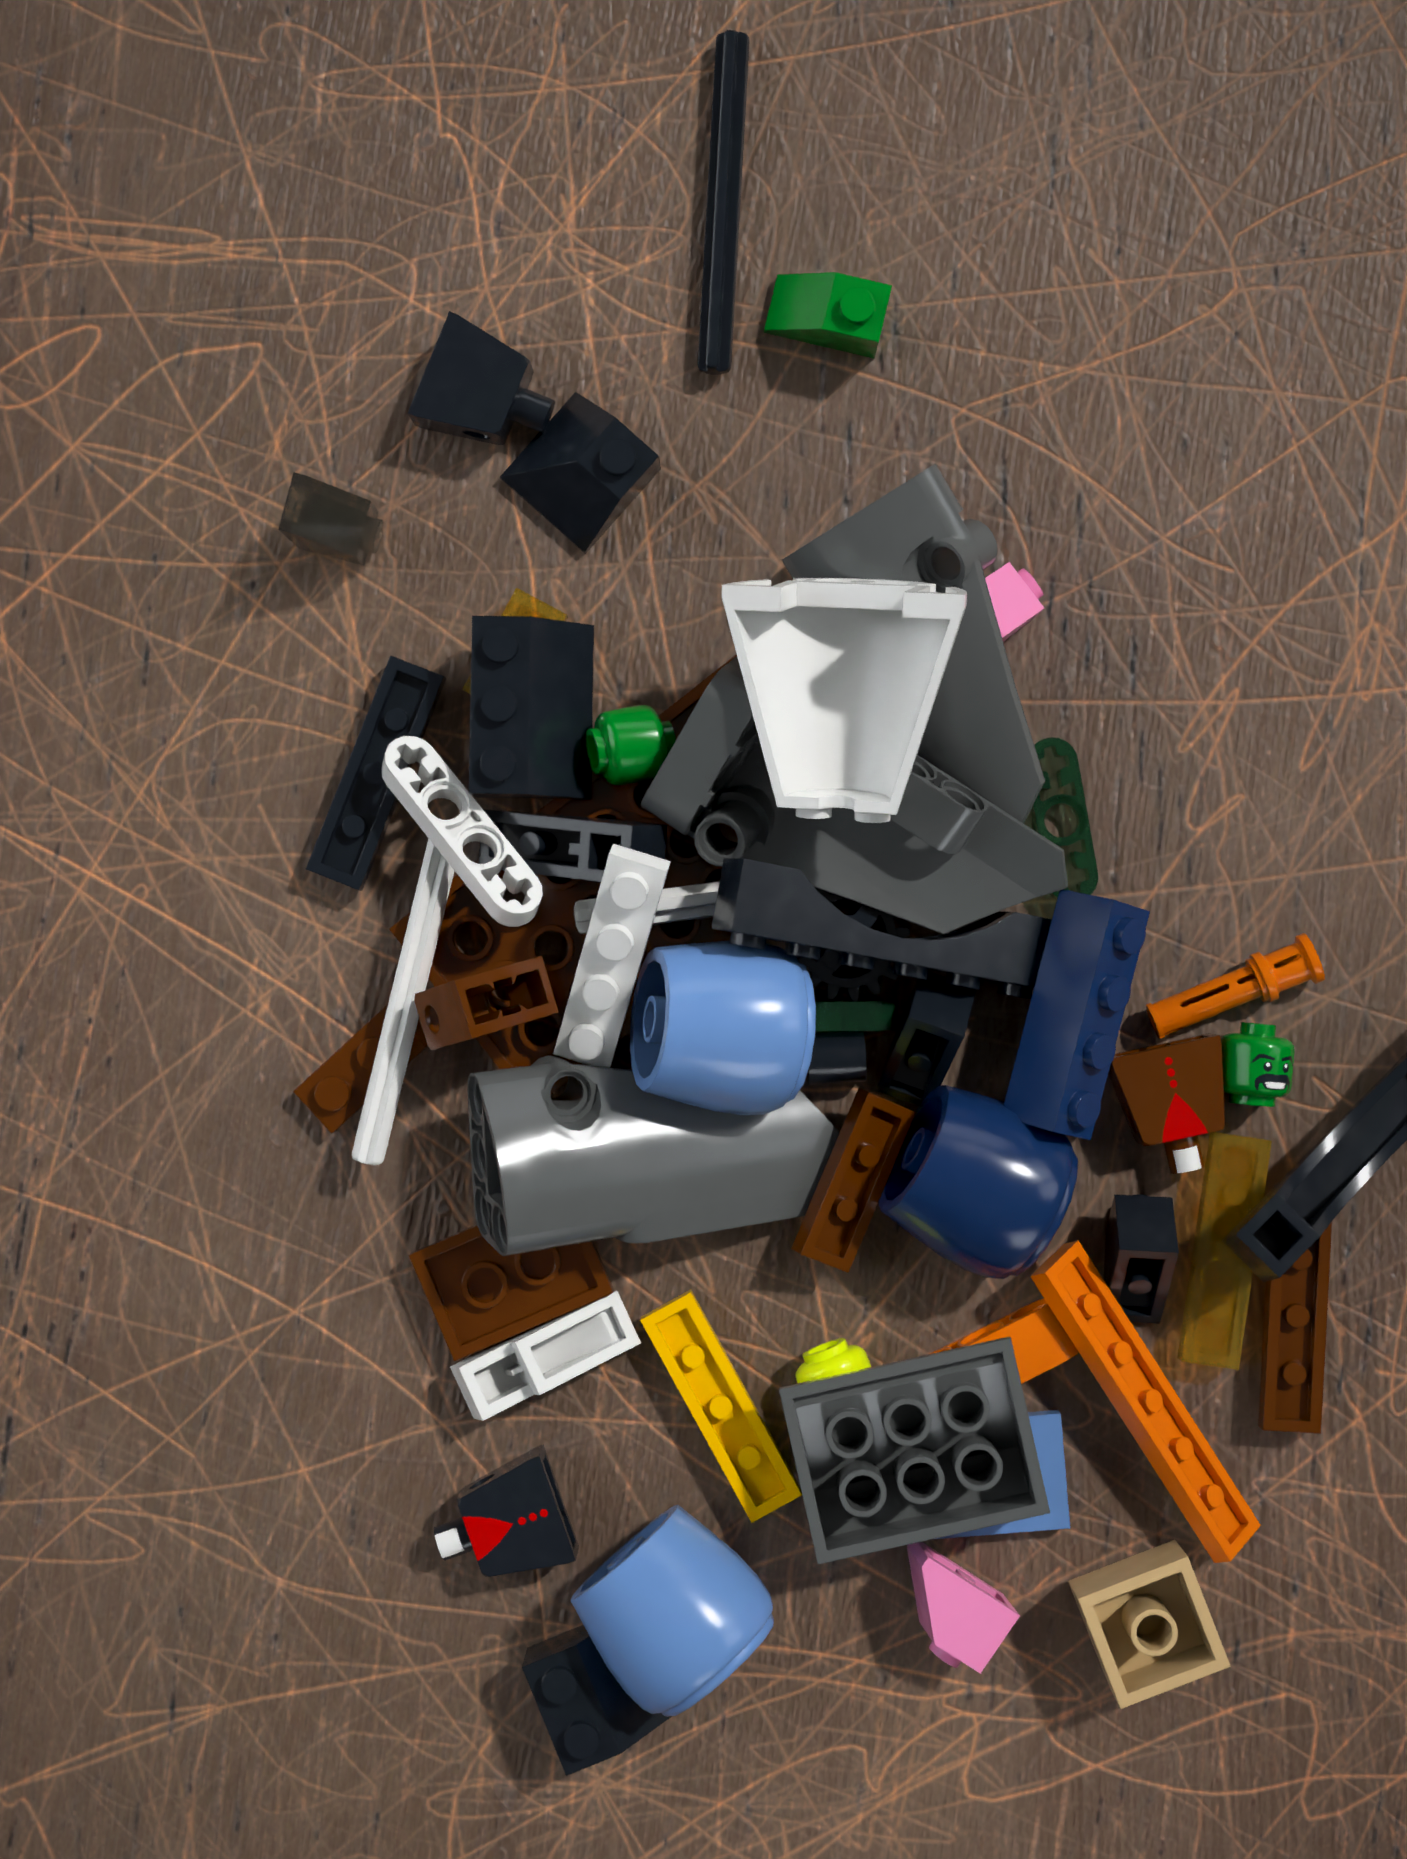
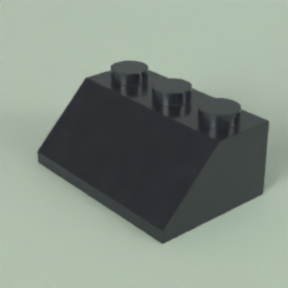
[469,616,595,800]

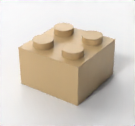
[1068,1540,1231,1709]

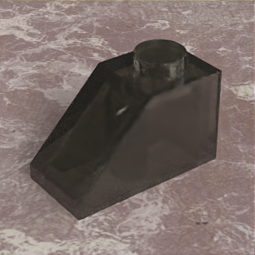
[278,472,384,566]

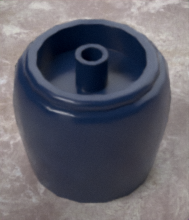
[879,1085,1078,1279]

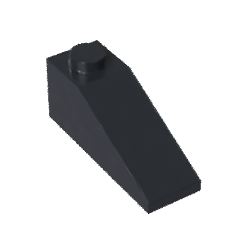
[478,809,668,882]

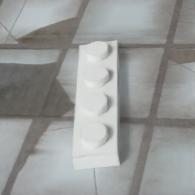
[553,844,671,1067]

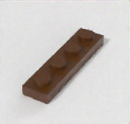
[1258,1222,1332,1434]

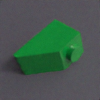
[764,272,892,359]

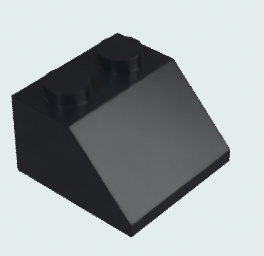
[522,1625,672,1776]

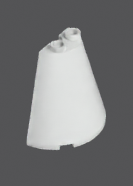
[722,578,967,823]

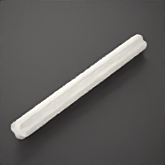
[351,838,454,1165]

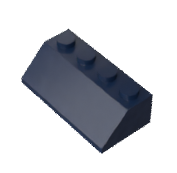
[1004,889,1150,1140]

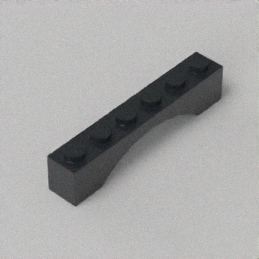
[711,858,1052,999]
[1221,1052,1407,1282]

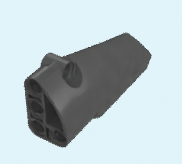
[782,463,1045,824]
[641,657,1068,934]
[467,1055,840,1256]

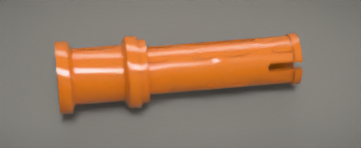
[1145,933,1325,1039]

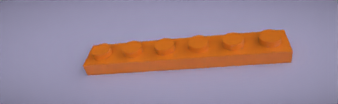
[1030,1240,1261,1563]

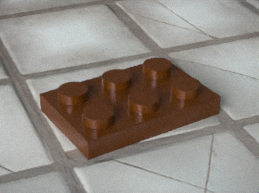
[409,1224,614,1361]

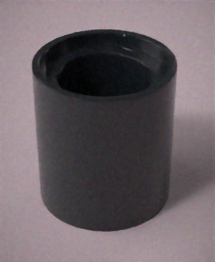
[807,1030,867,1085]

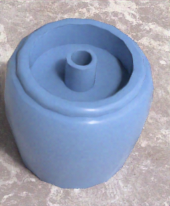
[630,941,816,1115]
[570,1505,774,1717]

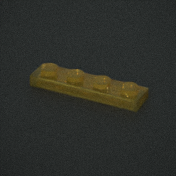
[1177,1132,1272,1370]

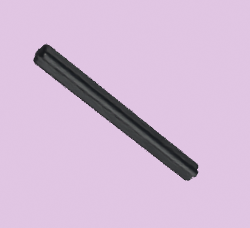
[698,30,750,375]

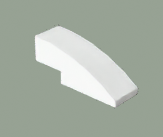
[450,1291,641,1421]

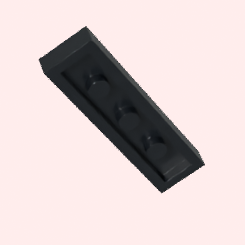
[306,655,446,891]

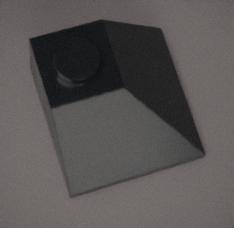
[500,392,661,554]

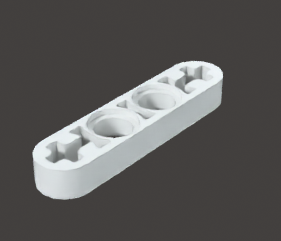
[382,736,543,927]

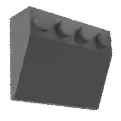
[779,1336,1050,1564]

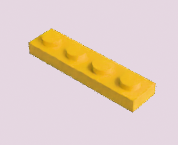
[640,1289,802,1523]

